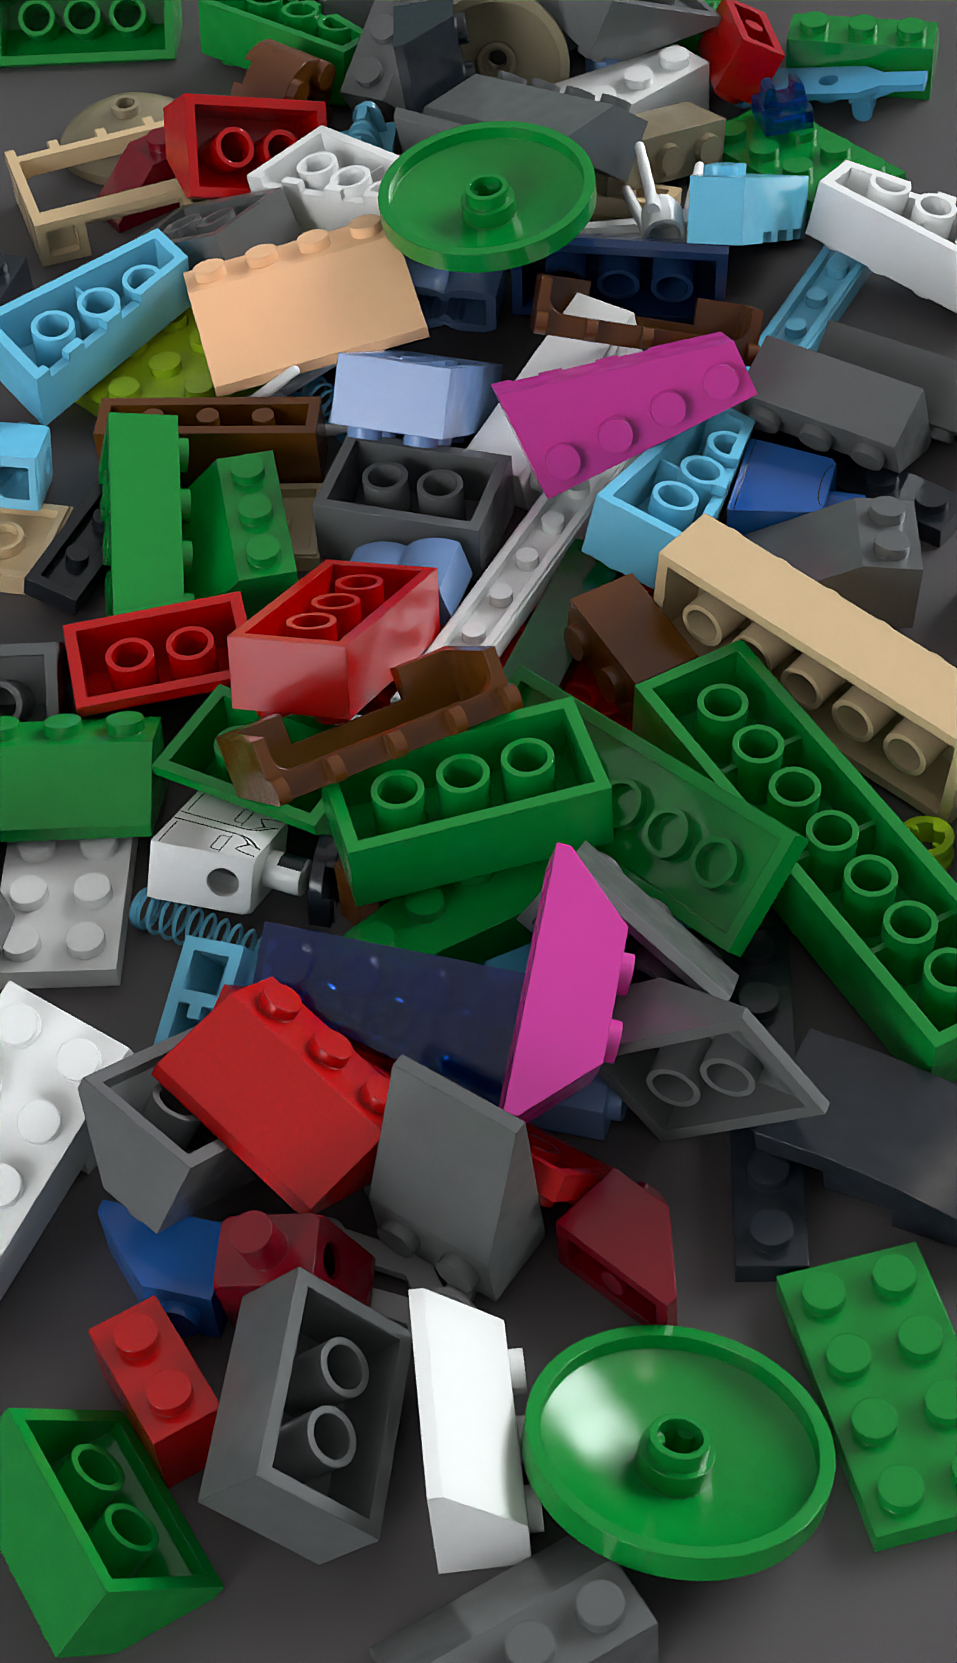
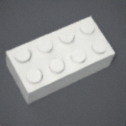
[0,980,134,1301]

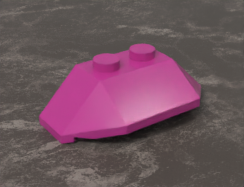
[498,842,635,1124]

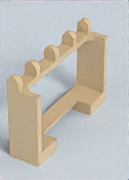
[4,116,210,267]

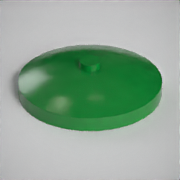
[378,121,597,273]
[521,1325,836,1581]

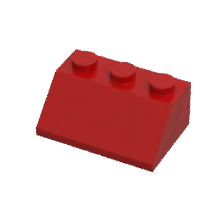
[163,93,327,200]
[62,591,247,718]
[151,976,390,1214]

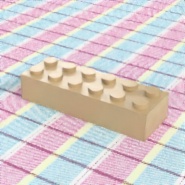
[653,513,957,825]

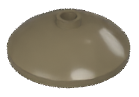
[454,0,570,86]
[60,92,175,185]

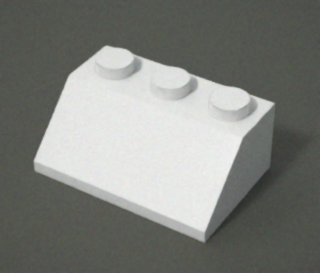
[408,1288,544,1574]

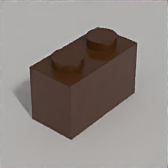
[564,573,699,722]

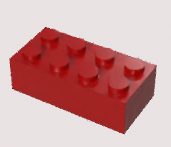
[227,559,440,725]

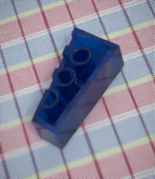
[252,922,525,1107]

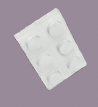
[0,837,138,989]

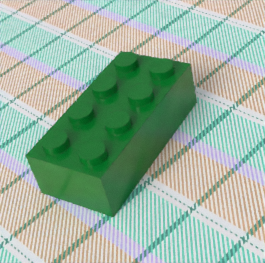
[321,696,614,907]

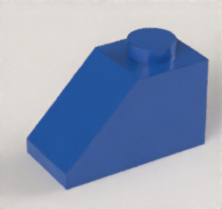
[98,1200,228,1338]

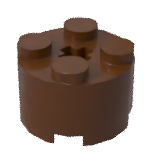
[231,38,336,128]

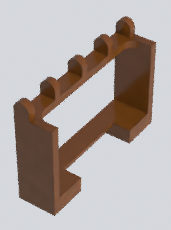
[529,272,764,367]
[215,646,523,807]

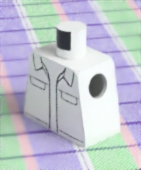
[147,791,312,915]

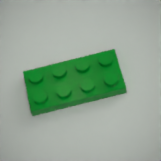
[723,100,906,218]
[776,1241,957,1552]

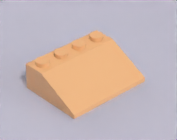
[183,214,430,397]

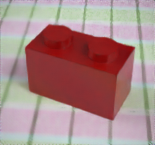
[697,0,785,106]
[88,1295,219,1488]

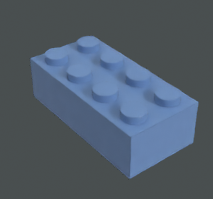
[330,350,503,449]

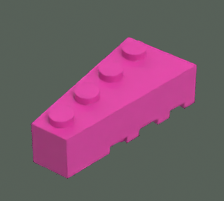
[490,331,758,499]

